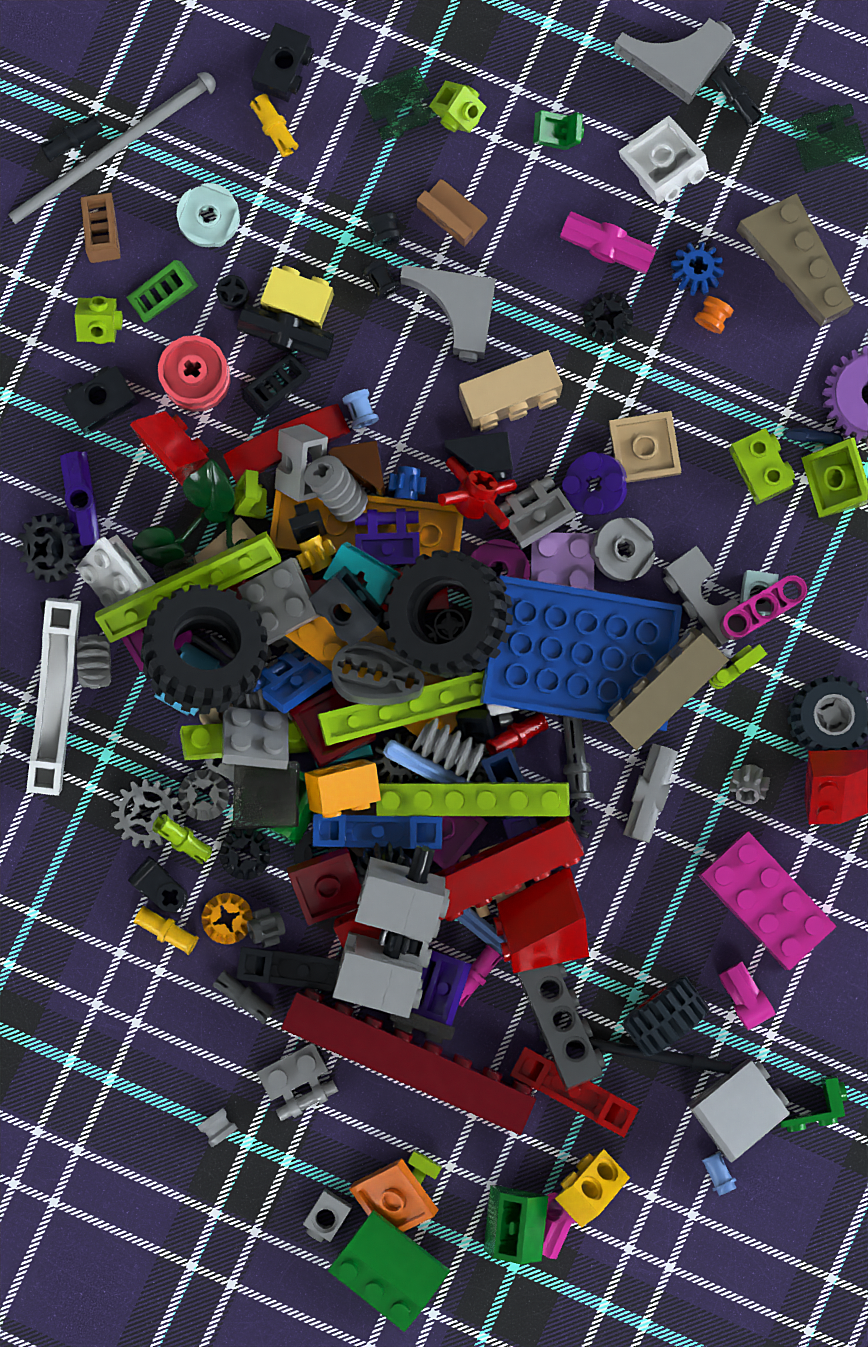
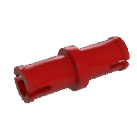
[486,712,548,756]

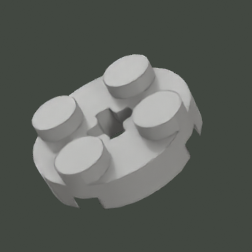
[590,518,655,582]

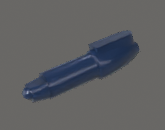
[783,427,844,444]

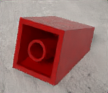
[493,868,589,974]

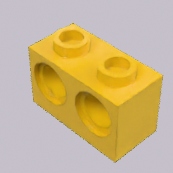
[555,1149,630,1228]

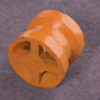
[694,296,734,334]

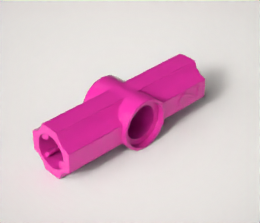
[560,211,657,274]

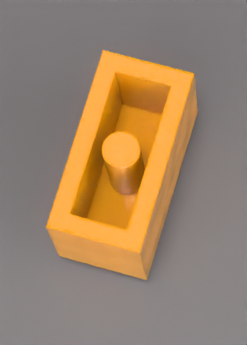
[304,759,381,818]

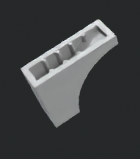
[613,18,735,104]
[400,265,496,362]

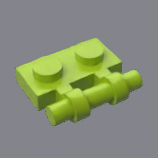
[709,644,768,689]

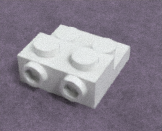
[619,116,709,204]

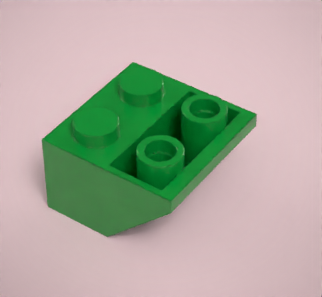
[483,1185,548,1265]

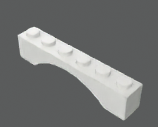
[26,598,81,796]

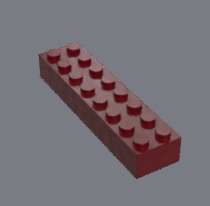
[281,988,536,1135]

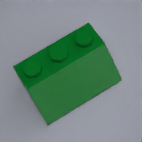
[327,1210,450,1332]

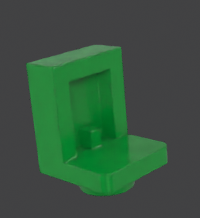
[533,110,584,150]

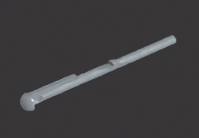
[8,72,216,224]

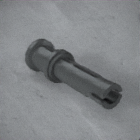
[563,716,594,801]

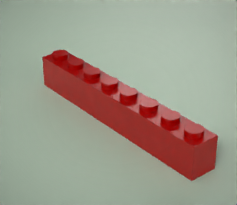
[333,816,584,949]

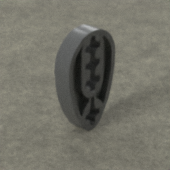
[331,641,425,705]

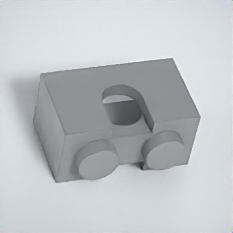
[275,424,328,502]

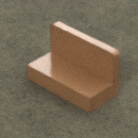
[417,179,488,247]

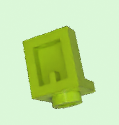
[234,469,267,519]

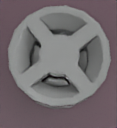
[197,1108,238,1147]

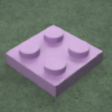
[530,532,595,591]

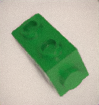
[778,1075,847,1132]

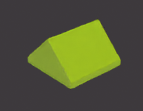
[801,438,868,518]

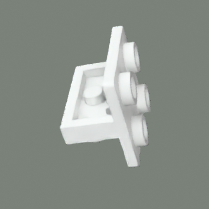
[77,535,156,607]

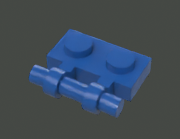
[253,648,332,714]

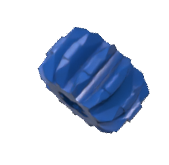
[670,242,724,296]

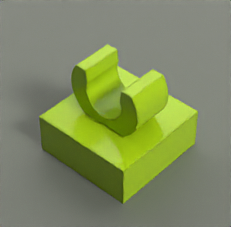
[407,1149,442,1184]

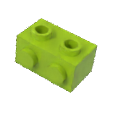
[728,428,795,505]

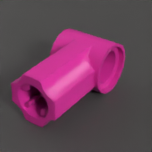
[718,961,776,1031]
[542,1192,577,1259]

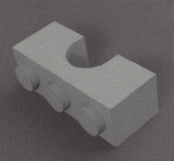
[663,546,744,648]

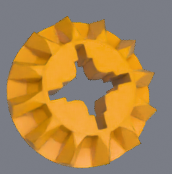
[201,893,253,944]

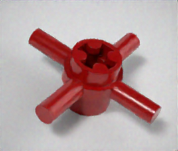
[438,456,517,529]

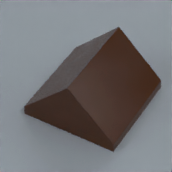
[328,440,386,497]

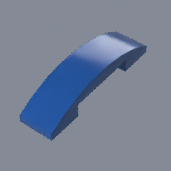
[313,814,443,849]

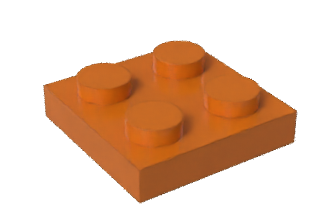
[349,1158,439,1232]

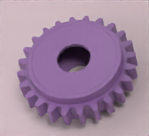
[822,346,868,447]

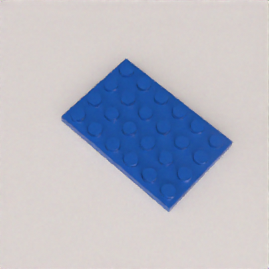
[480,575,683,732]

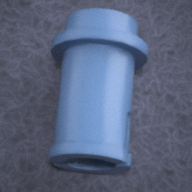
[701,1152,737,1196]

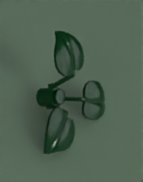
[132,458,277,580]

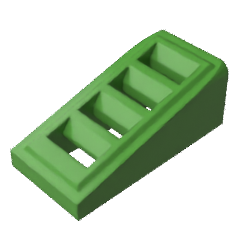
[126,260,198,323]

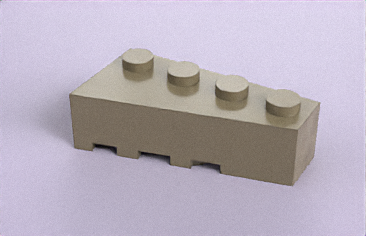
[736,193,854,327]
[606,626,729,751]

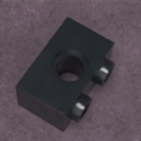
[252,23,314,102]
[62,366,139,436]
[308,566,385,647]

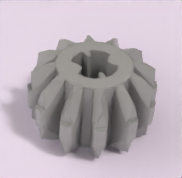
[77,634,111,689]

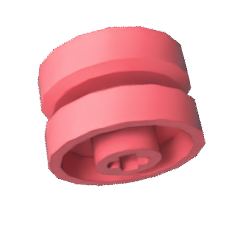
[158,335,231,412]

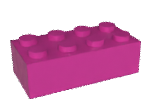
[698,831,837,971]

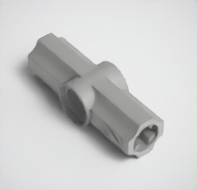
[623,744,679,843]

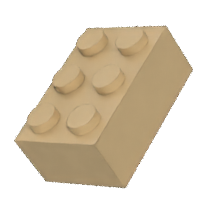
[459,350,563,432]

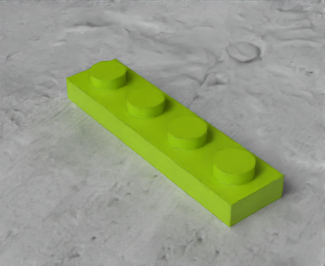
[180,719,309,761]

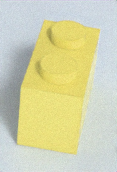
[260,266,334,329]

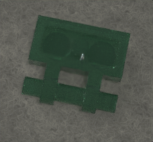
[360,66,438,141]
[790,103,866,173]

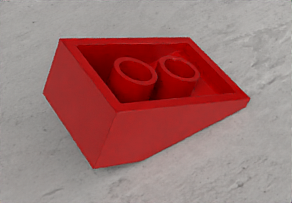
[130,411,209,487]
[804,750,868,825]

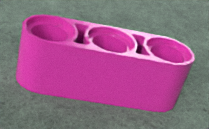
[720,575,807,640]

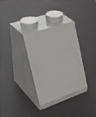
[686,1059,790,1163]

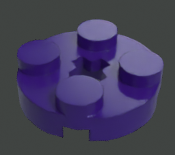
[562,452,627,516]

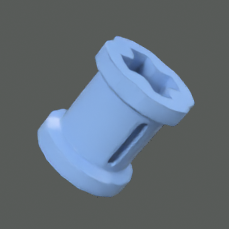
[342,389,379,429]

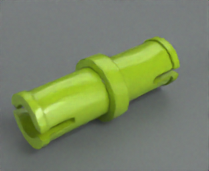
[152,814,212,864]

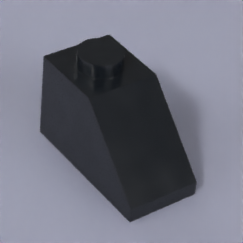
[445,431,513,481]

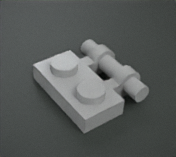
[498,475,576,549]
[256,1043,339,1121]

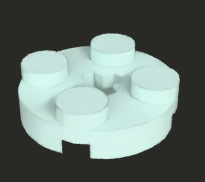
[176,183,240,247]

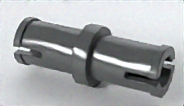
[212,969,275,1024]

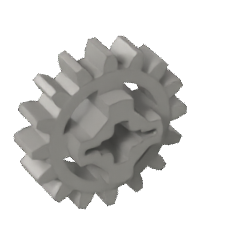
[111,779,182,848]

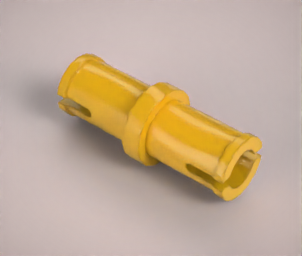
[250,94,299,157]
[133,906,199,955]

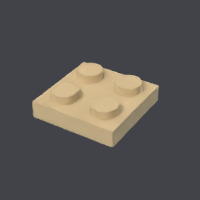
[608,411,682,483]

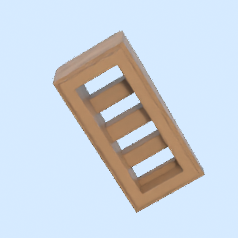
[81,193,121,263]

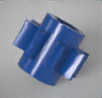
[388,466,427,501]

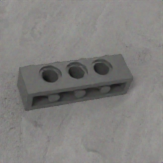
[516,963,606,1091]

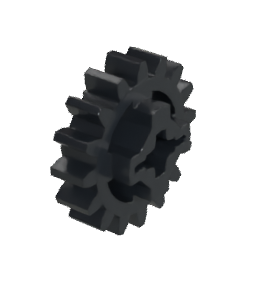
[17,513,83,583]

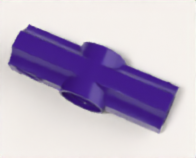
[60,451,101,550]

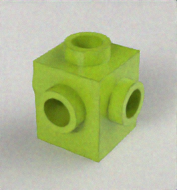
[429,81,487,133]
[75,296,123,344]

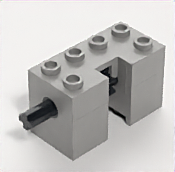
[333,845,450,1018]

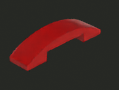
[223,403,351,484]
[510,1047,639,1138]

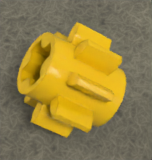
[296,535,337,574]

